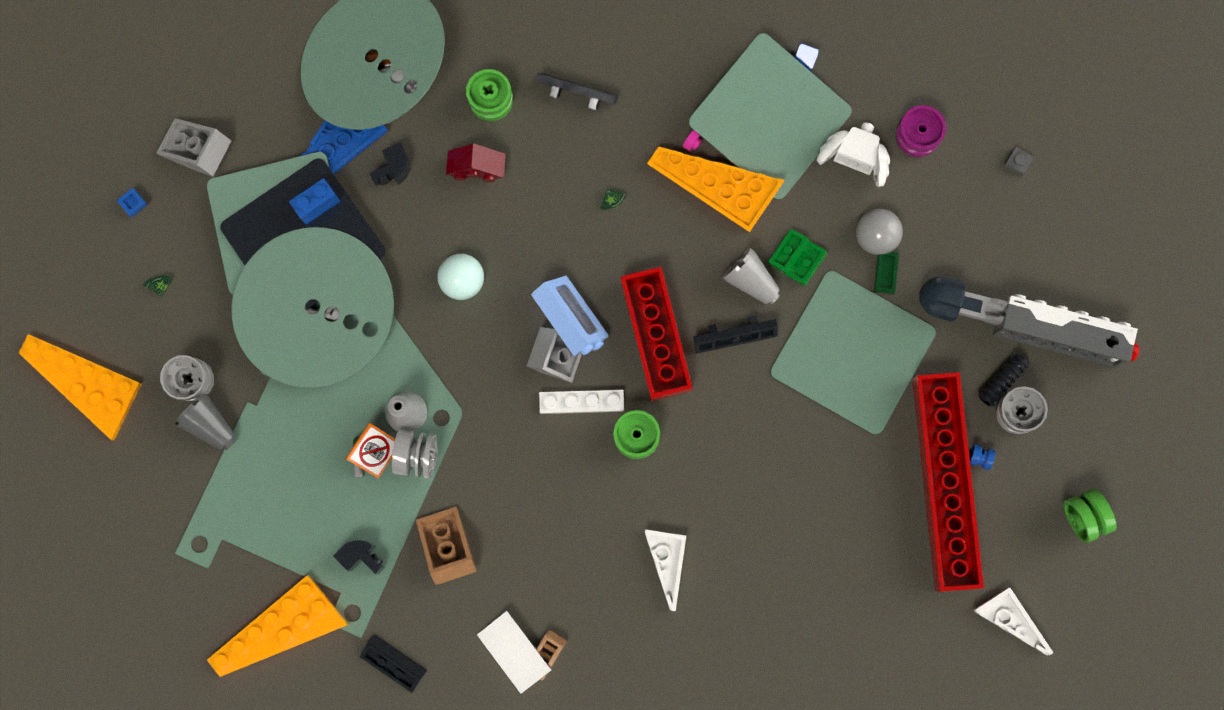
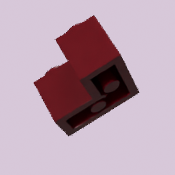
[446,144,505,183]

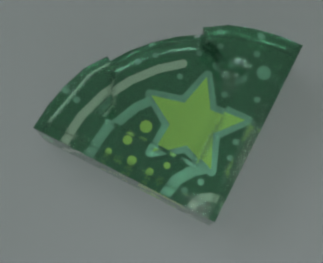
[601,188,627,210]
[143,275,173,296]

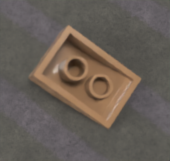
[416,507,477,585]

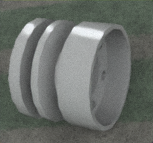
[160,355,214,401]
[995,386,1048,435]
[392,430,438,479]

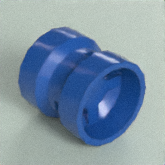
[969,444,996,471]

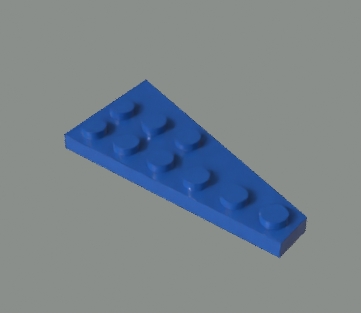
[301,121,388,174]

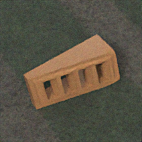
[536,630,567,681]

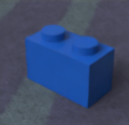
[289,178,340,224]

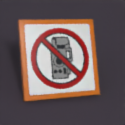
[345,423,395,478]

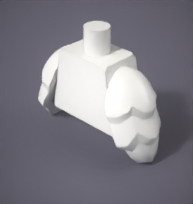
[817,123,890,187]

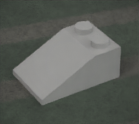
[156,118,231,176]

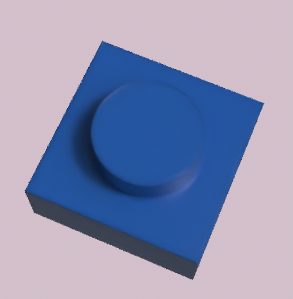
[116,188,148,217]

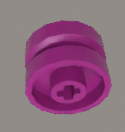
[895,105,946,158]

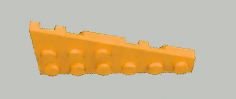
[647,147,785,233]
[19,334,142,441]
[207,575,349,677]

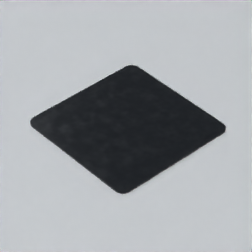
[220,159,386,310]

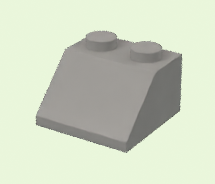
[527,327,582,383]

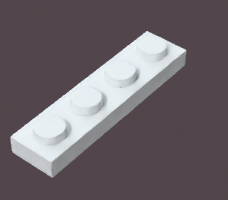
[539,390,624,414]

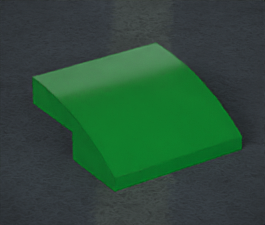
[768,229,828,287]

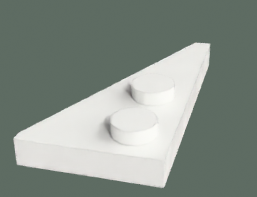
[645,530,686,611]
[973,587,1053,655]

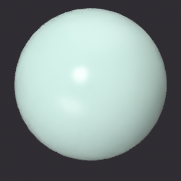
[437,254,484,300]

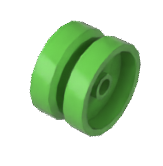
[466,69,513,121]
[613,410,660,460]
[1063,488,1117,544]

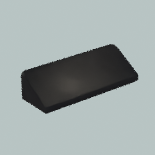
[359,635,427,693]

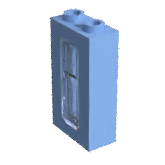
[531,276,609,356]

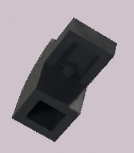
[369,142,410,186]
[333,540,385,574]

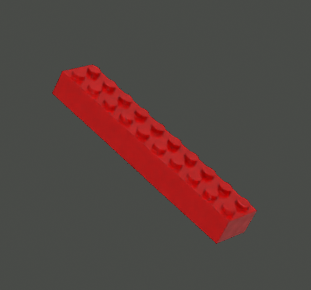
[912,372,984,592]

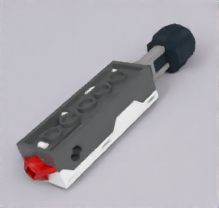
[919,277,1140,368]

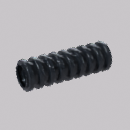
[978,354,1029,407]

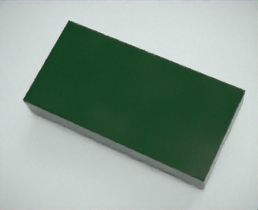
[873,252,899,295]

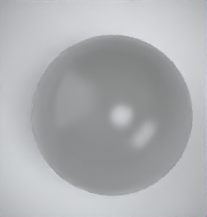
[856,209,903,255]

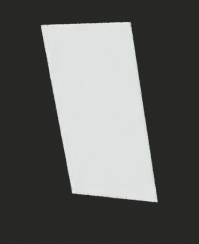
[477,611,551,693]

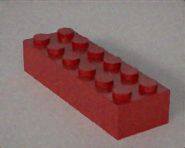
[621,267,693,401]

